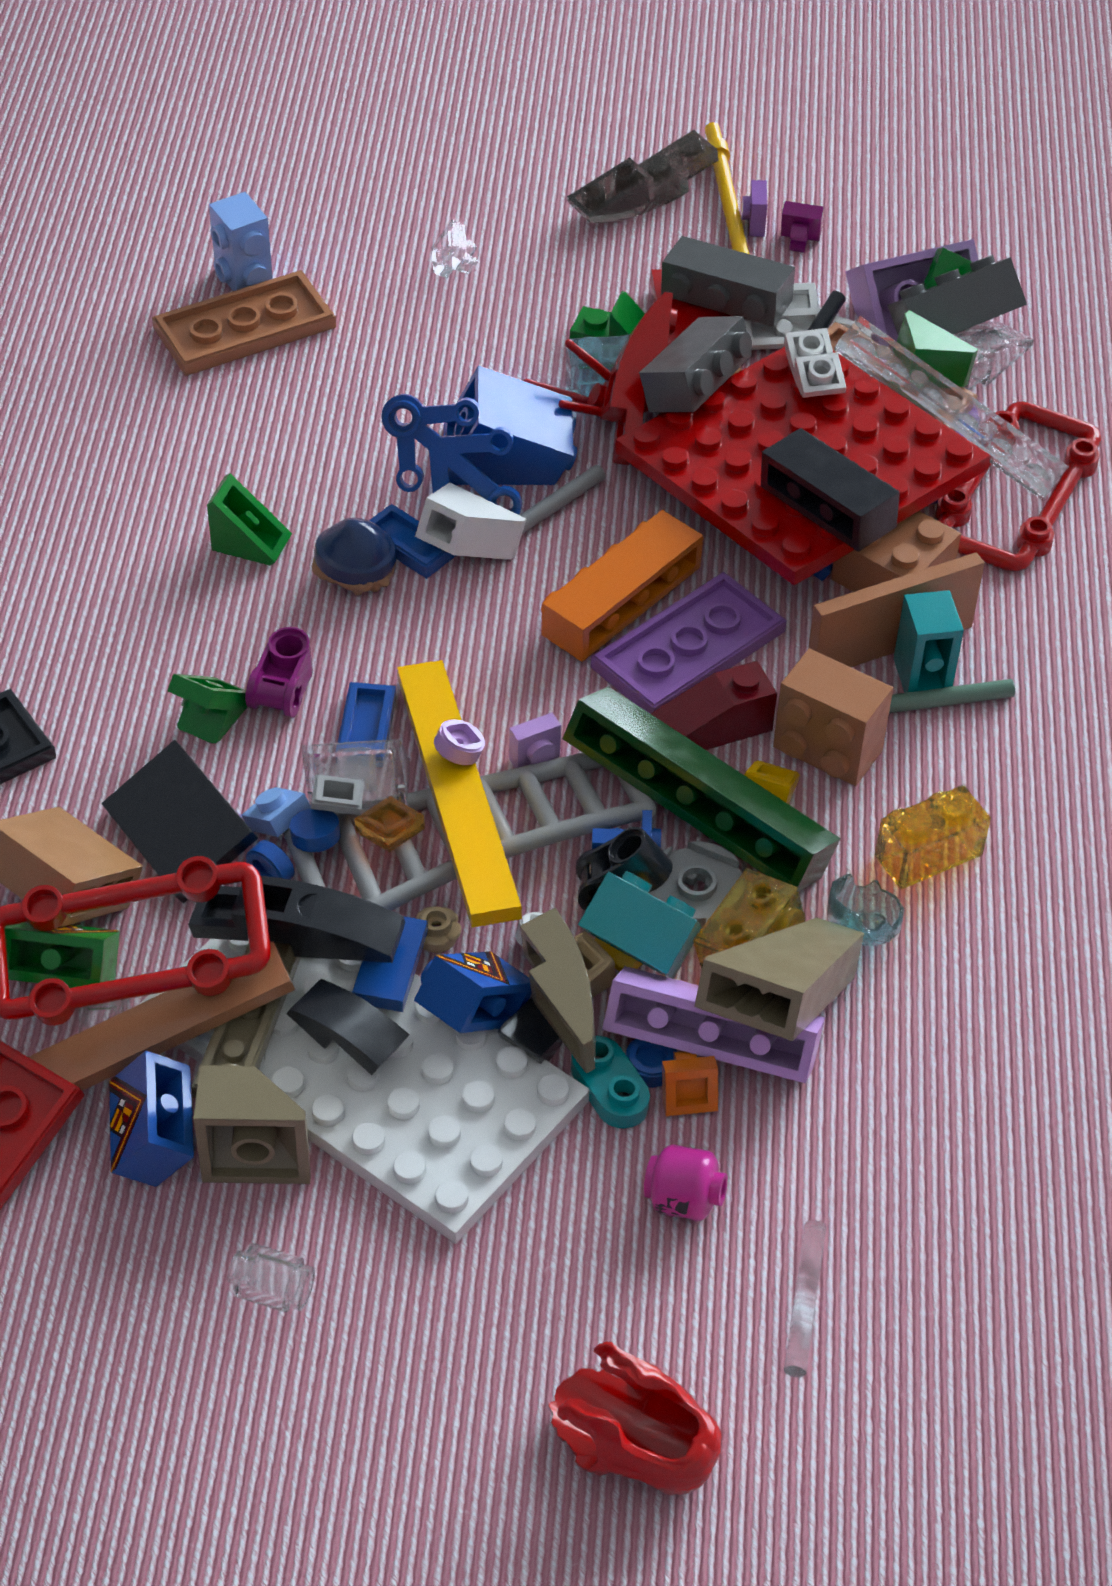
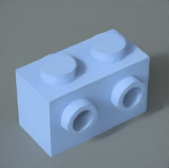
[209,192,273,291]

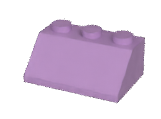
[845,239,978,345]

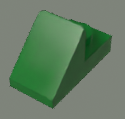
[570,291,645,355]
[167,673,247,744]

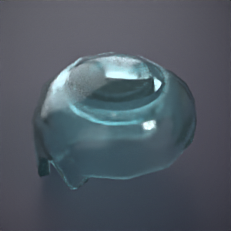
[827,874,905,946]

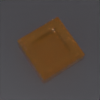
[354,796,425,852]

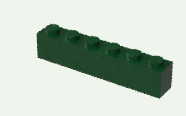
[562,686,841,895]

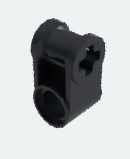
[576,827,673,911]

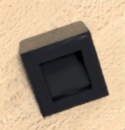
[497,998,563,1064]

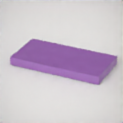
[591,572,787,714]

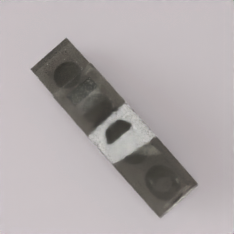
[567,130,719,223]

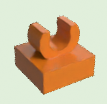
[662,1051,718,1116]

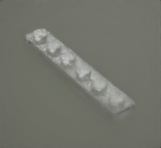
[834,316,1069,501]

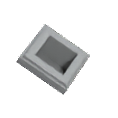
[311,775,364,815]

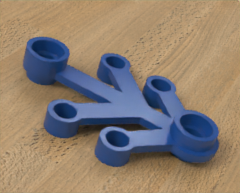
[381,394,522,515]

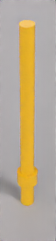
[705,122,750,254]

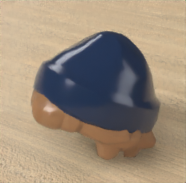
[312,517,397,596]

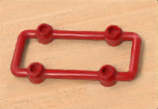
[935,401,1102,571]
[0,856,271,1026]

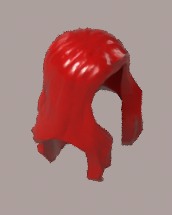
[548,1342,721,1496]

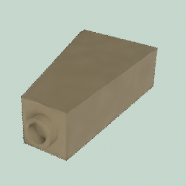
[694,917,864,1041]

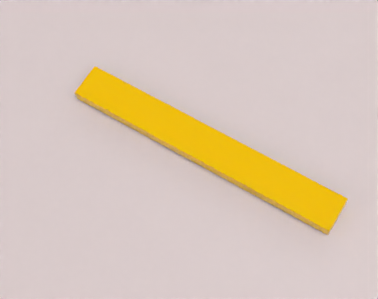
[397,660,522,928]

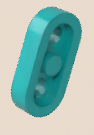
[571,1036,650,1129]

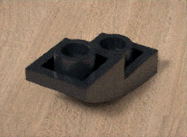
[286,979,410,1075]

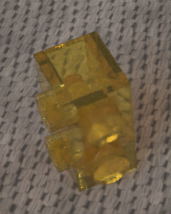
[875,784,991,890]
[693,868,805,969]

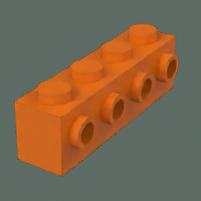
[541,510,703,662]

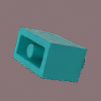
[893,590,964,693]
[578,871,703,979]

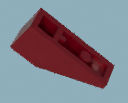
[651,661,777,750]

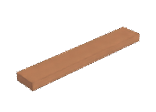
[29,941,295,1091]

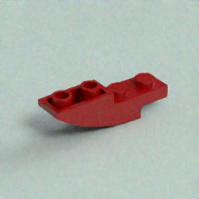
[600,292,677,466]

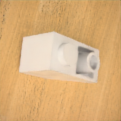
[415,483,527,560]

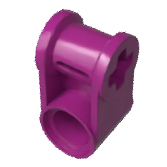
[245,627,313,718]

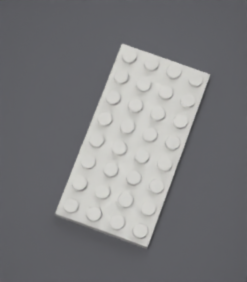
[138,939,590,1244]

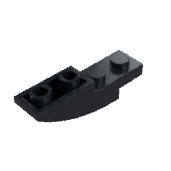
[188,876,406,963]

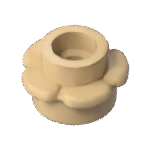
[416,907,461,953]

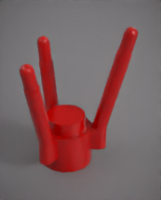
[523,339,613,422]

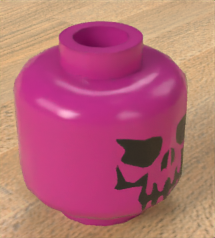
[644,1145,728,1221]

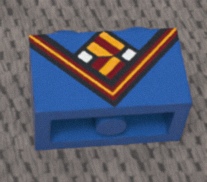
[414,951,531,1033]
[109,1050,194,1187]

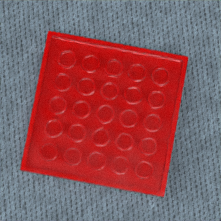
[615,347,991,586]

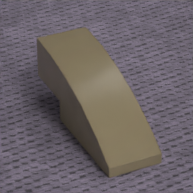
[520,907,596,1073]

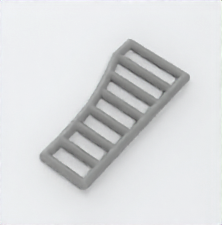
[283,753,657,910]

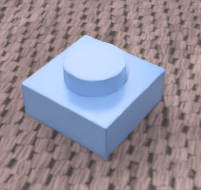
[241,787,311,837]

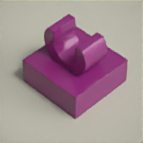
[781,201,824,253]

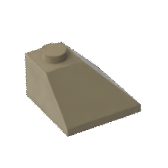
[193,1063,311,1184]

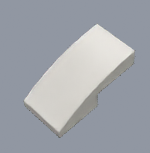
[784,328,847,398]

